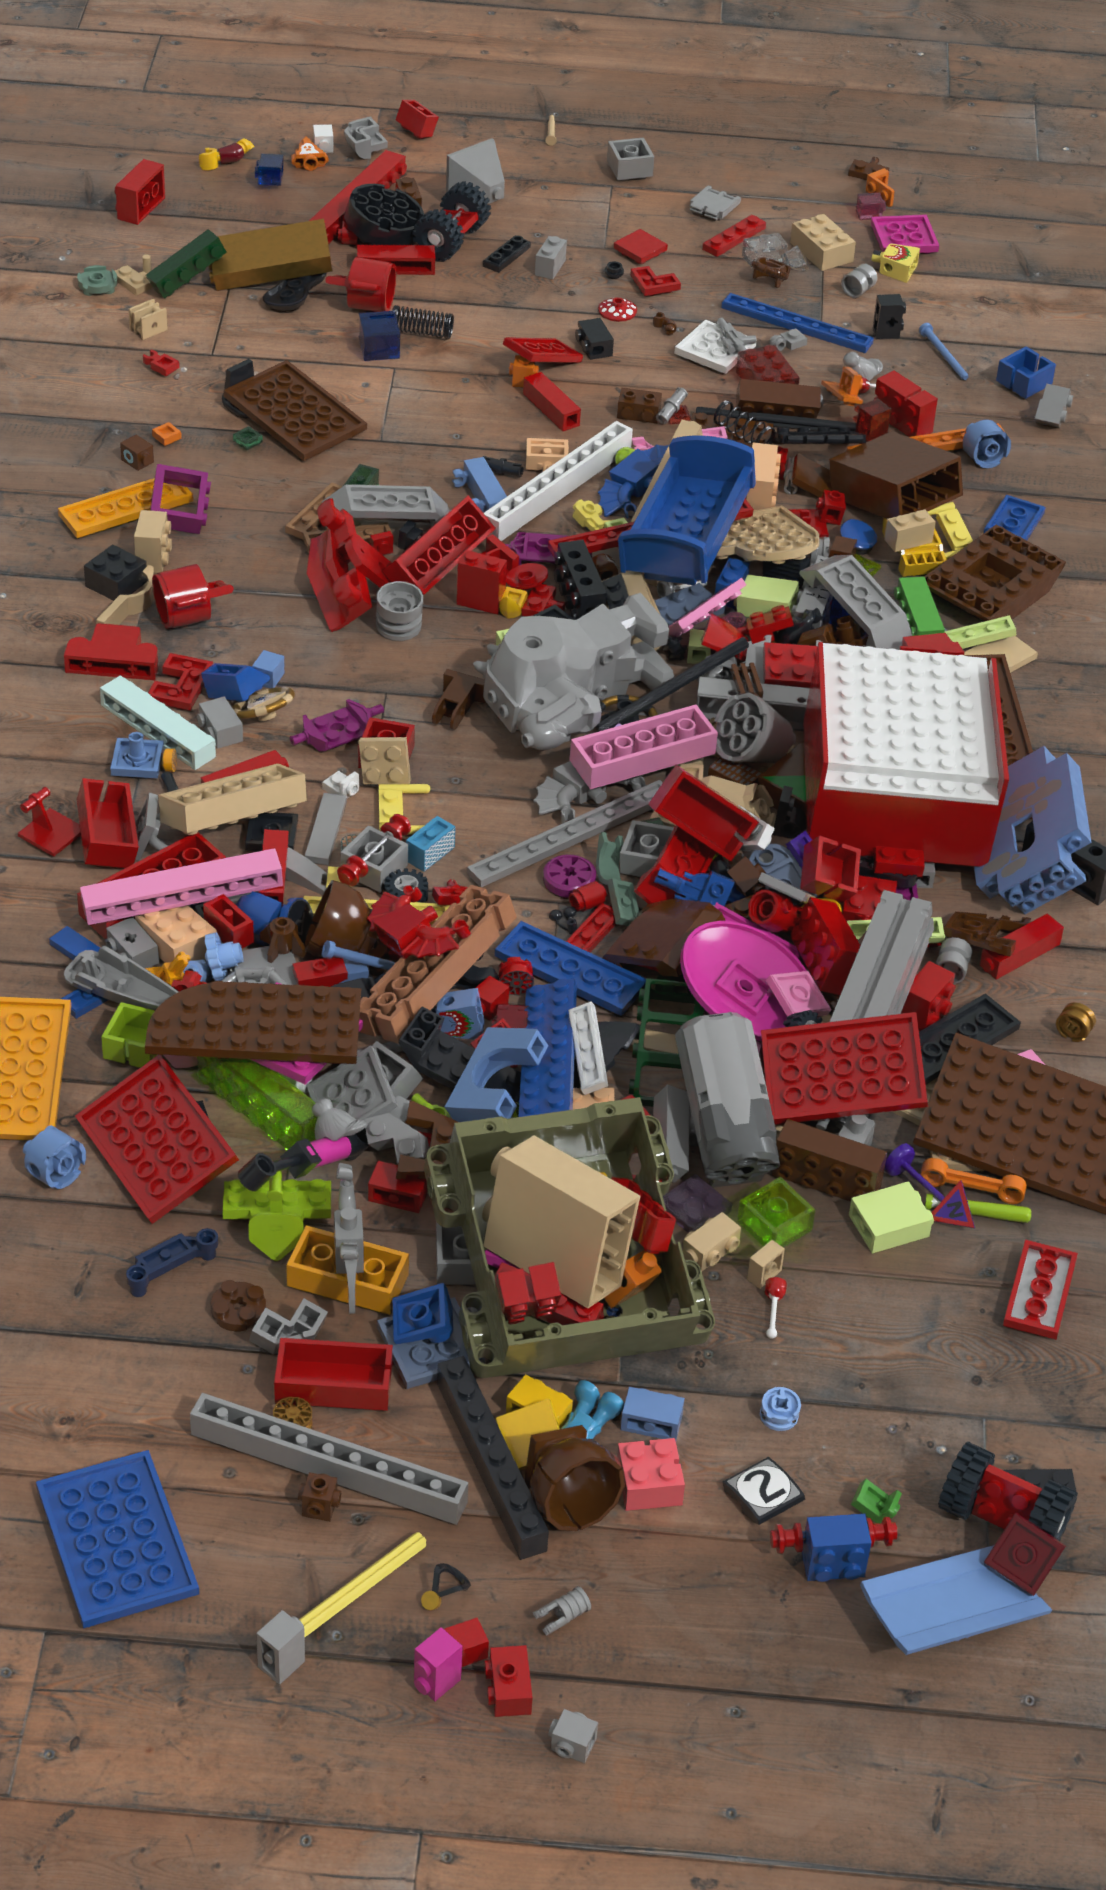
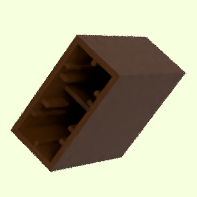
[829,431,963,519]

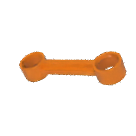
[920,1158,1027,1204]

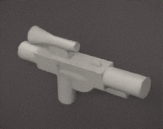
[717,318,756,357]

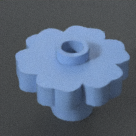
[205,932,244,981]

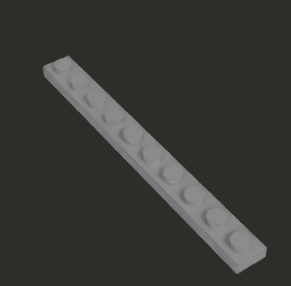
[467,780,663,887]

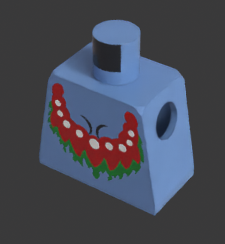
[430,988,485,1040]

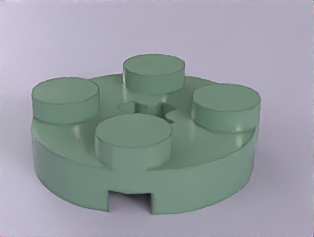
[77,265,117,296]

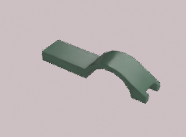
[596,832,639,926]

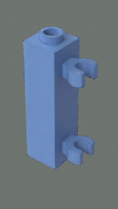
[452,457,507,512]

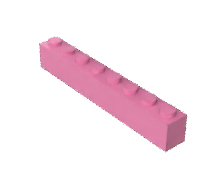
[80,848,283,925]

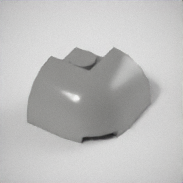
[344,117,388,159]

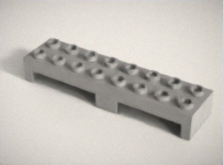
[696,677,810,731]

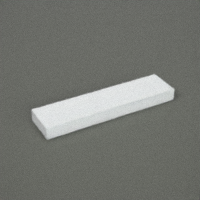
[568,1001,608,1095]

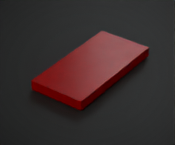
[503,337,583,362]

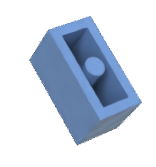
[621,1387,685,1441]

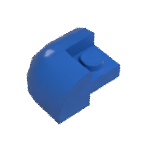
[236,891,282,947]

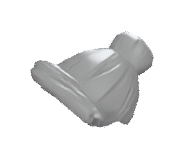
[843,352,883,381]
[312,1098,368,1141]

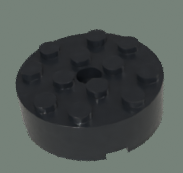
[344,184,424,245]

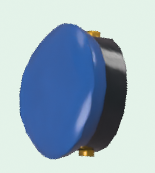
[840,519,877,555]

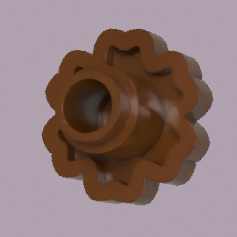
[834,615,869,647]

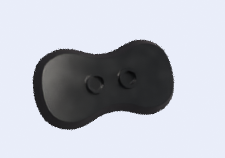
[263,273,327,310]

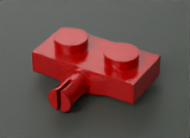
[521,584,565,616]
[432,879,468,906]

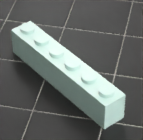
[100,675,216,770]

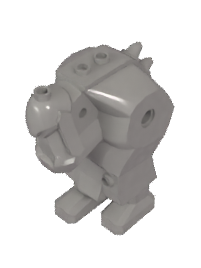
[473,593,675,750]

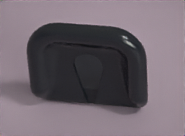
[222,359,254,418]

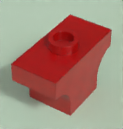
[292,956,348,987]

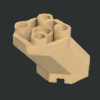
[702,775,776,828]

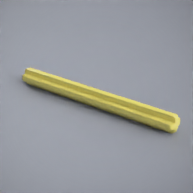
[299,1532,426,1637]

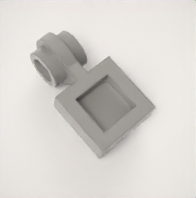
[769,329,808,351]

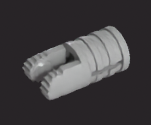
[533,1586,591,1636]

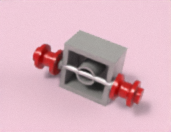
[337,814,411,892]

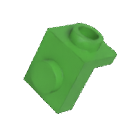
[851,1479,902,1523]

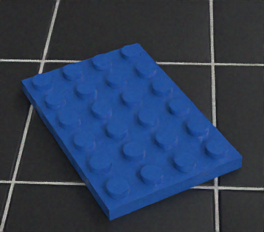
[36,1450,199,1629]

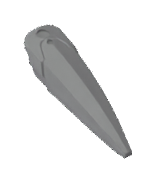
[64,946,178,1010]

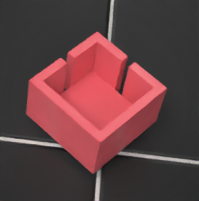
[617,1438,685,1511]

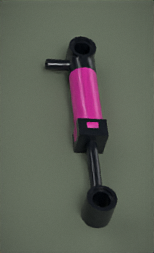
[238,1128,370,1191]

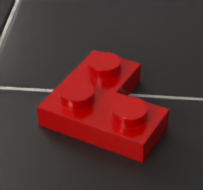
[630,266,681,296]

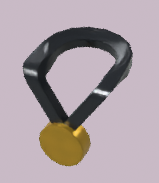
[421,1563,471,1610]

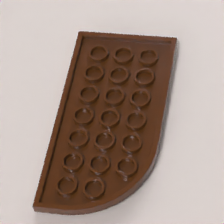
[145,981,361,1064]

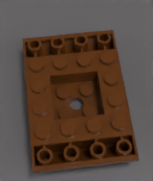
[924,524,1066,622]

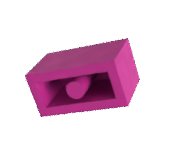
[414,1627,463,1701]

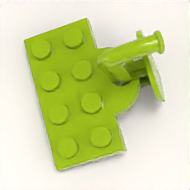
[223,1171,331,1261]

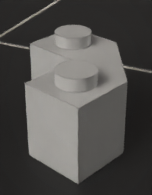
[1035,383,1074,428]
[364,1113,429,1163]
[249,1298,328,1354]

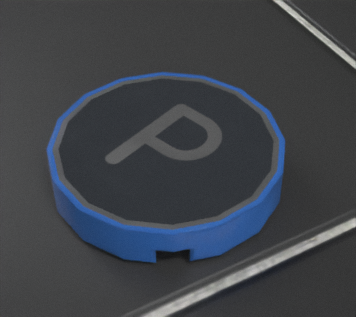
[279,898,313,944]

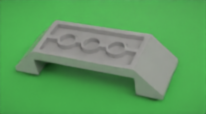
[322,485,449,529]
[799,555,912,650]

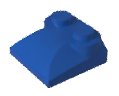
[392,1283,453,1344]

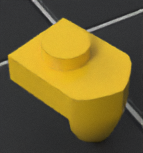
[499,586,528,619]

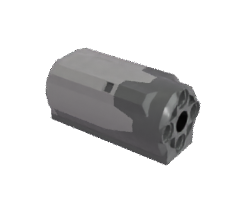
[675,1012,780,1188]

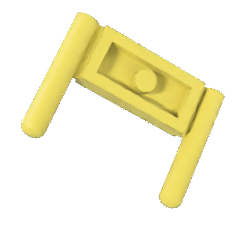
[928,502,973,560]
[379,784,430,835]

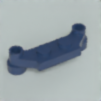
[126,1228,218,1297]

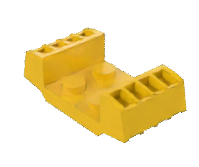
[882,518,947,577]

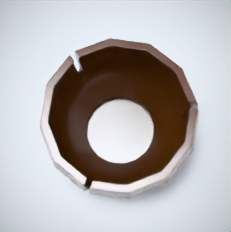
[304,880,378,958]
[524,1425,625,1531]

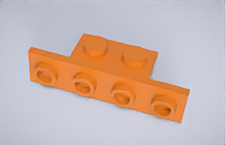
[821,366,863,406]

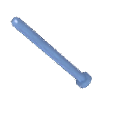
[919,323,968,380]
[322,940,396,971]

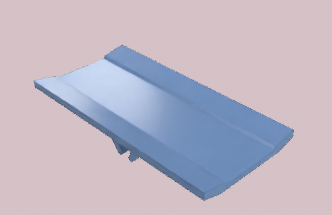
[860,1545,1052,1655]

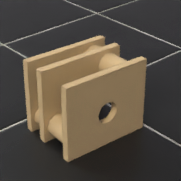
[129,299,167,340]

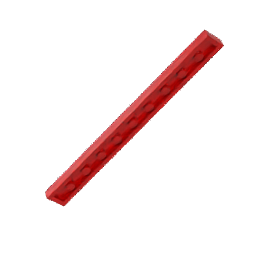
[548,498,754,558]

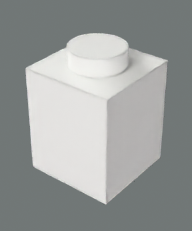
[313,124,333,153]

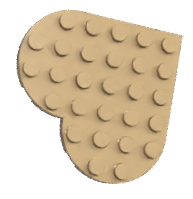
[716,505,820,564]

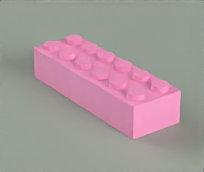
[570,705,718,790]

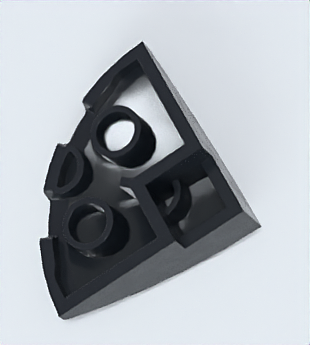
[573,1021,640,1088]

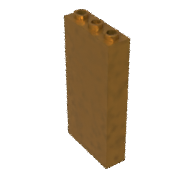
[209,219,333,291]

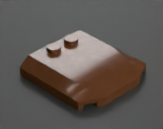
[602,899,725,977]

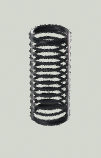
[390,305,454,339]

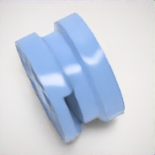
[760,1387,801,1431]

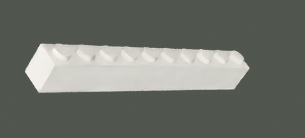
[484,421,633,541]

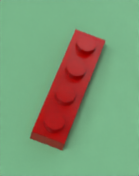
[702,215,766,257]

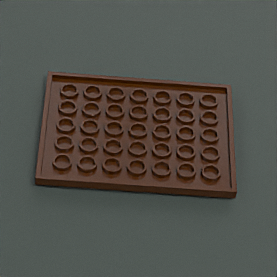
[913,1033,1106,1215]

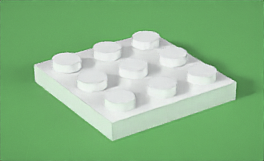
[674,320,757,374]

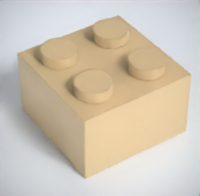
[134,510,172,573]

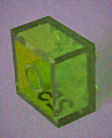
[737,1177,816,1248]

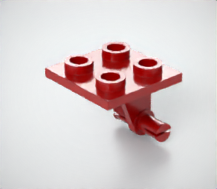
[18,787,81,857]

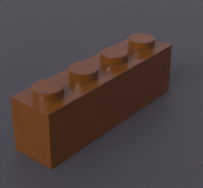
[736,379,821,419]

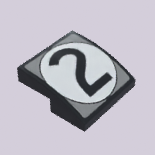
[722,1457,805,1525]

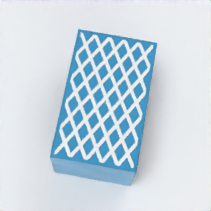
[406,816,455,872]

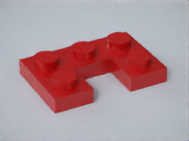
[148,653,213,711]

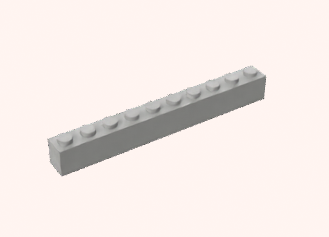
[190,1393,468,1525]

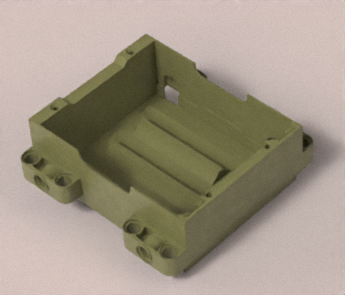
[424,1097,715,1378]

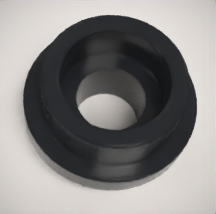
[605,261,624,279]

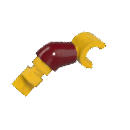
[199,138,255,170]

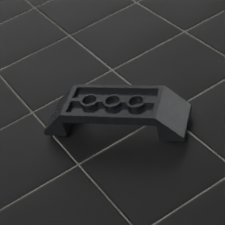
[398,1006,521,1117]

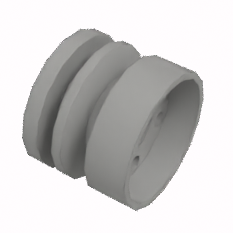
[376,581,423,641]

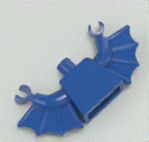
[598,445,669,518]

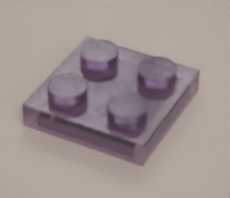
[663,1174,733,1233]

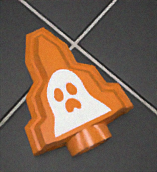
[291,136,329,171]

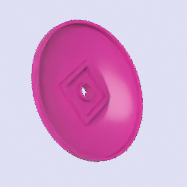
[680,921,807,1041]

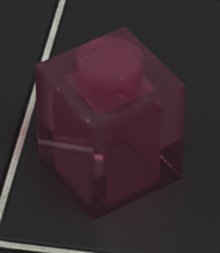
[856,193,886,220]

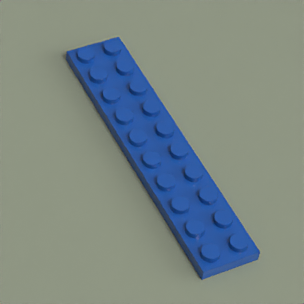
[519,978,577,1117]

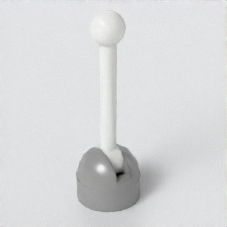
[657,580,707,598]

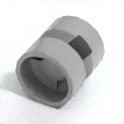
[841,264,877,298]
[936,937,972,984]

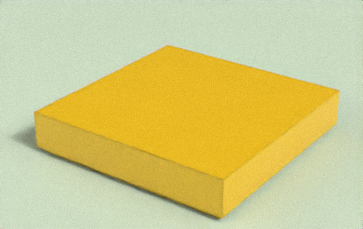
[496,1398,560,1471]

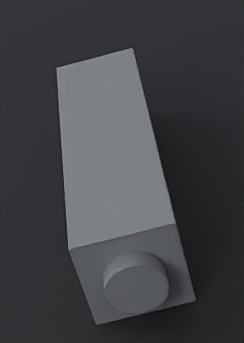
[653,1084,689,1183]

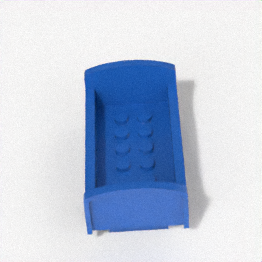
[618,435,756,585]

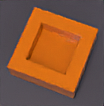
[152,422,182,446]

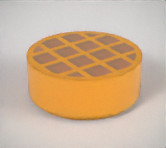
[163,748,177,772]

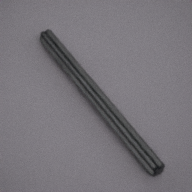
[696,407,858,432]
[595,637,749,732]

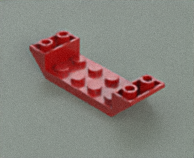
[634,825,716,904]

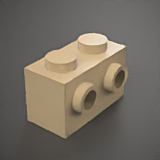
[884,510,936,552]

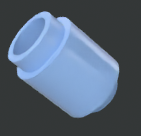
[183,959,213,983]

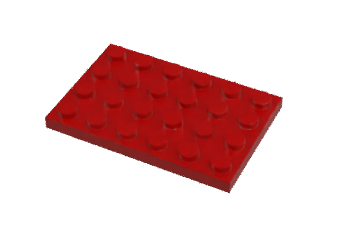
[761,1012,928,1125]
[75,1055,239,1224]

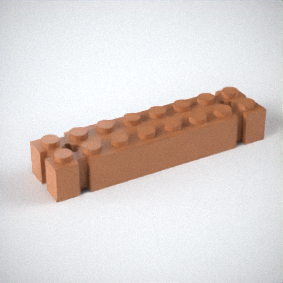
[360,885,517,1044]

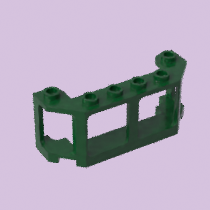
[629,978,704,1108]

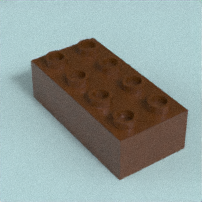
[772,1119,887,1202]

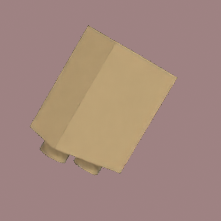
[482,1135,640,1308]

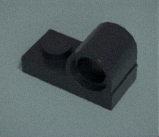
[772,786,805,839]

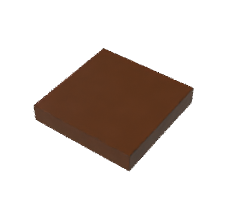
[792,453,832,497]

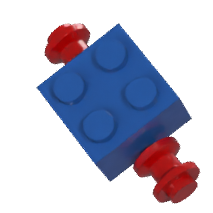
[770,1514,897,1582]

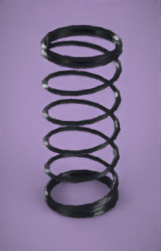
[713,400,776,445]

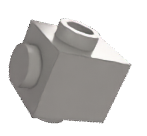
[548,1709,598,1763]

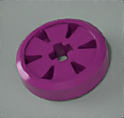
[543,854,596,898]

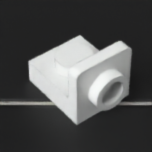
[322,771,359,799]

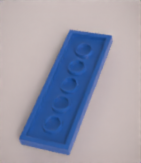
[495,921,646,1016]

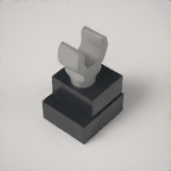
[398,520,423,550]

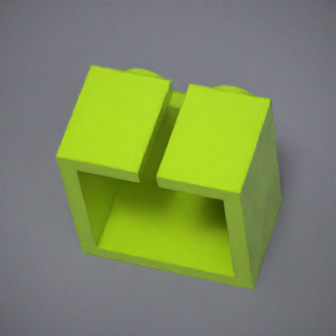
[101,1002,157,1068]

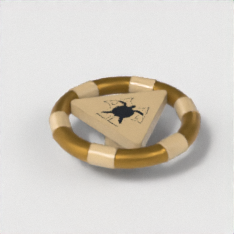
[232,687,295,721]

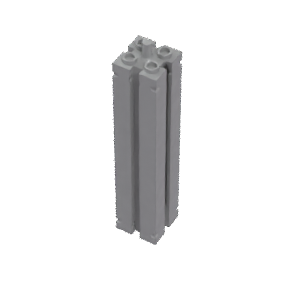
[813,890,934,1131]

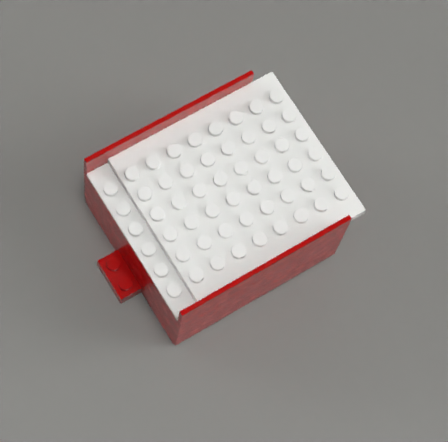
[803,642,1009,877]

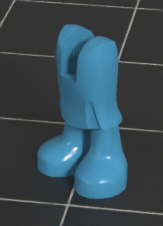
[561,1380,624,1439]

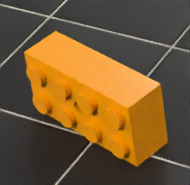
[286,1225,409,1315]

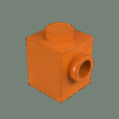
[509,355,539,388]

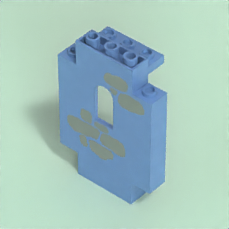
[974,746,1092,914]

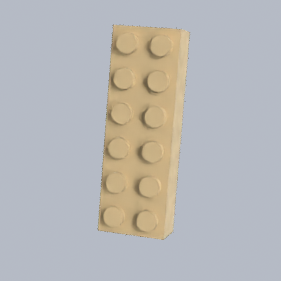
[158,764,307,835]

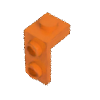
[866,168,895,207]

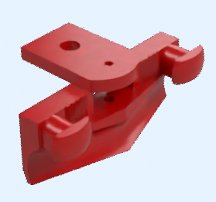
[307,498,392,632]

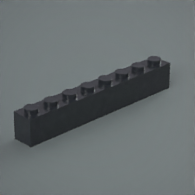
[437,1356,549,1560]

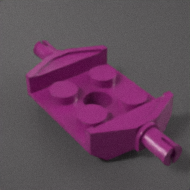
[505,532,592,565]
[290,699,384,752]

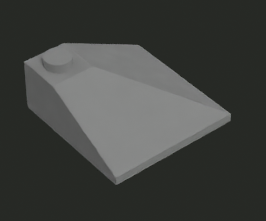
[446,138,505,204]

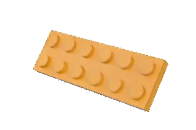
[58,478,194,538]

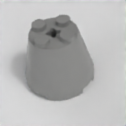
[715,693,796,764]

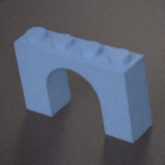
[445,1027,548,1122]

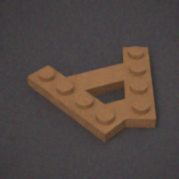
[285,483,392,553]

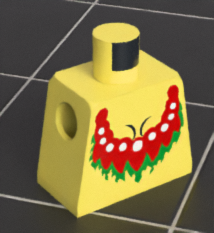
[871,244,920,283]

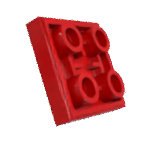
[613,229,668,264]

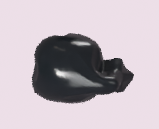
[777,608,822,645]

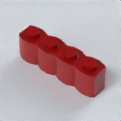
[611,1177,676,1254]

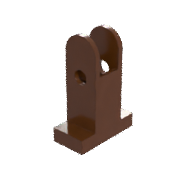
[432,669,486,730]

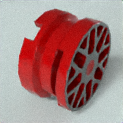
[498,957,534,995]

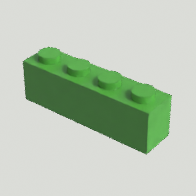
[894,577,945,636]

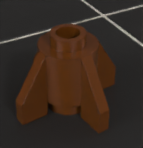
[260,917,305,963]

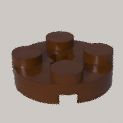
[211,1280,266,1332]

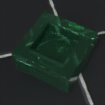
[233,426,263,450]

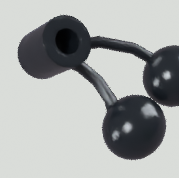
[549,907,578,934]

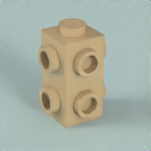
[683,1212,741,1271]

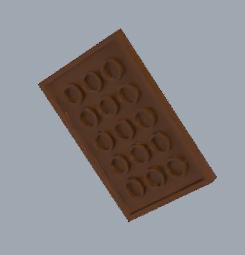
[223,360,367,461]

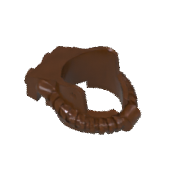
[751,257,791,288]

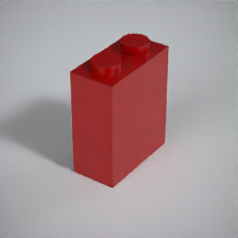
[457,550,507,615]

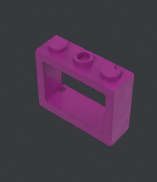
[150,464,211,534]

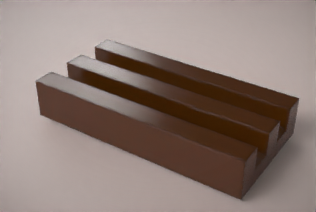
[731,662,763,698]

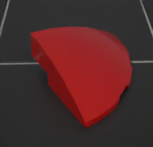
[701,613,750,661]

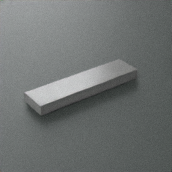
[305,793,347,865]

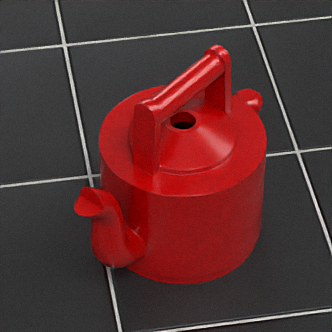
[325,257,397,313]
[152,564,234,629]

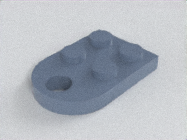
[749,844,817,907]

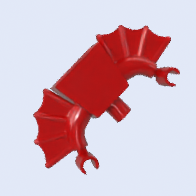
[367,885,471,959]

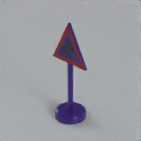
[884,1143,975,1229]

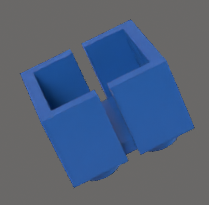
[996,346,1056,399]

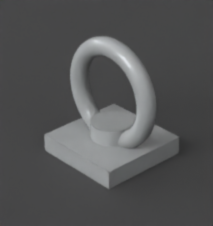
[135,793,169,861]

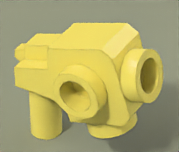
[572,499,612,531]

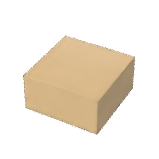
[747,1240,785,1289]

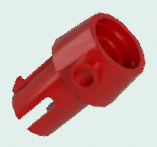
[748,890,802,934]

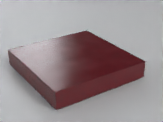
[984,1512,1066,1596]

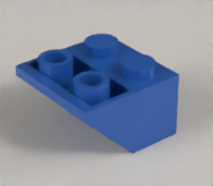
[201,663,271,702]

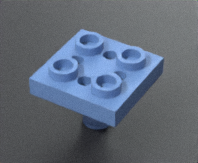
[110,732,164,778]

